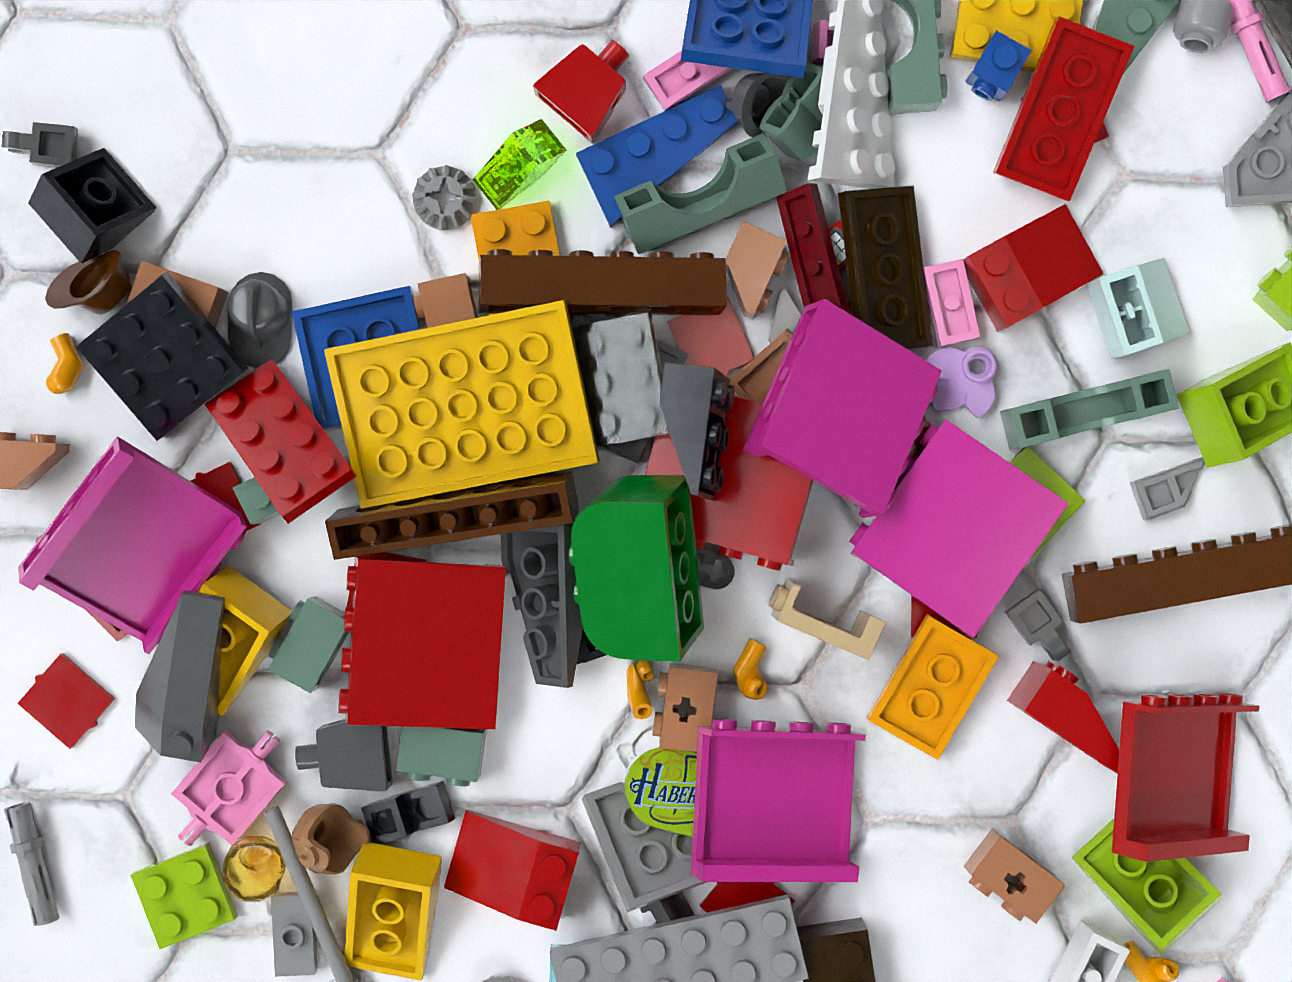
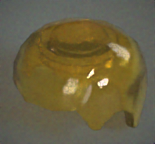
[222,836,286,902]

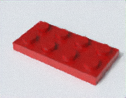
[993,16,1135,202]
[205,359,357,524]

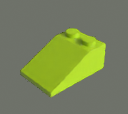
[1176,342,1292,468]
[1072,819,1222,956]

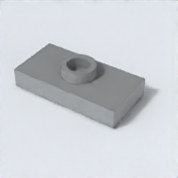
[271,892,318,977]

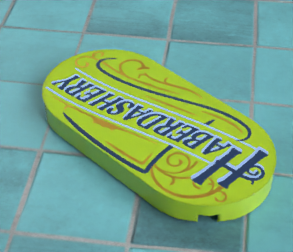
[624,747,697,837]

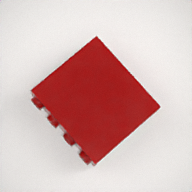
[645,396,813,571]
[338,557,506,730]
[1112,693,1260,862]

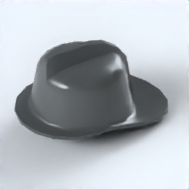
[725,73,790,137]
[228,272,292,368]

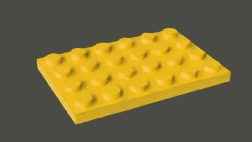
[324,299,600,509]

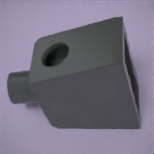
[295,719,393,791]

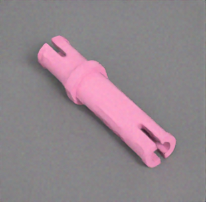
[1228,0,1290,103]

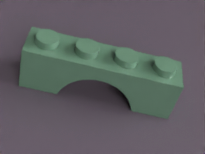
[886,0,948,115]
[614,133,787,255]
[1000,369,1179,450]

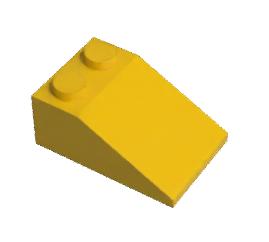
[199,566,292,716]
[344,842,442,981]

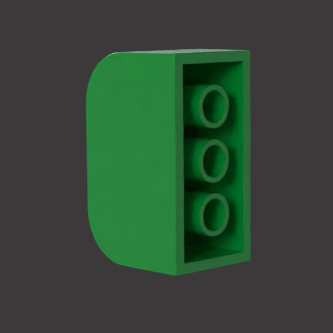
[569,475,704,662]

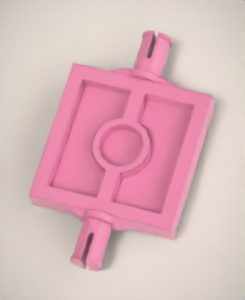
[171,730,288,846]

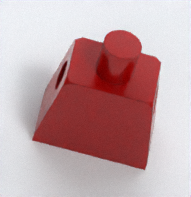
[533,40,629,144]

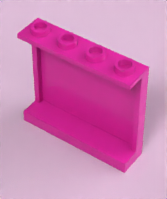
[743,299,942,518]
[849,419,1069,638]
[18,436,247,654]
[690,719,866,882]

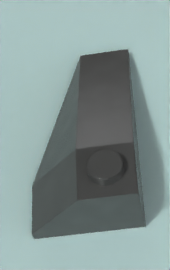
[501,519,583,688]
[135,590,225,763]

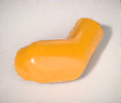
[46,333,83,394]
[733,638,767,700]
[626,660,655,720]
[1124,941,1179,982]

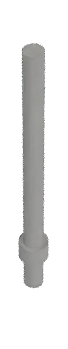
[264,806,359,982]

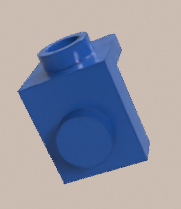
[965,30,1032,101]

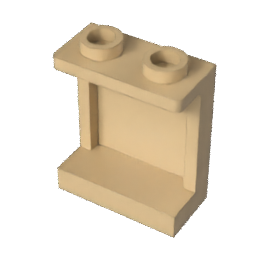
[768,579,886,660]

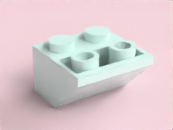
[1086,258,1189,360]

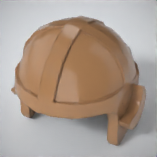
[292,803,370,875]

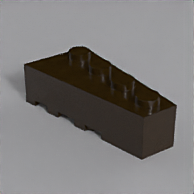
[797,917,875,982]

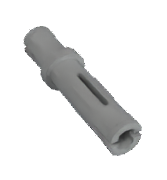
[4,802,60,926]

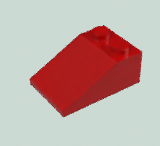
[963,204,1104,332]
[1007,661,1119,774]
[444,809,581,931]

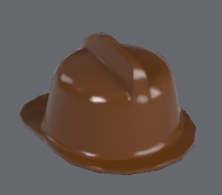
[45,250,132,315]

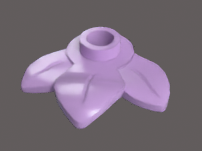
[926,346,998,418]

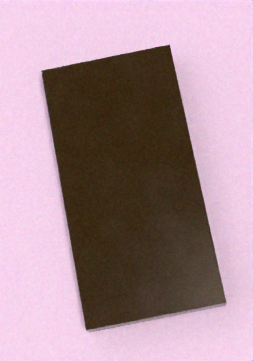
[838,186,933,349]

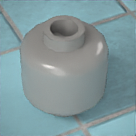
[1173,0,1233,53]

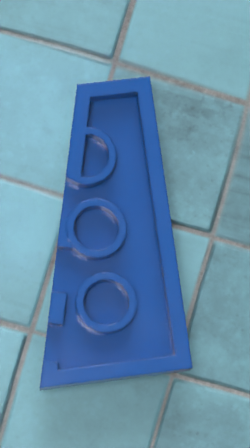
[576,85,738,228]

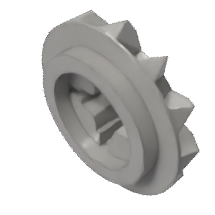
[412,165,477,230]

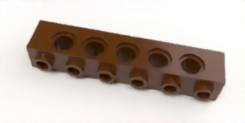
[325,471,580,560]

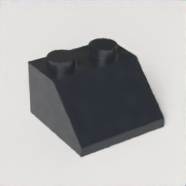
[28,148,157,264]

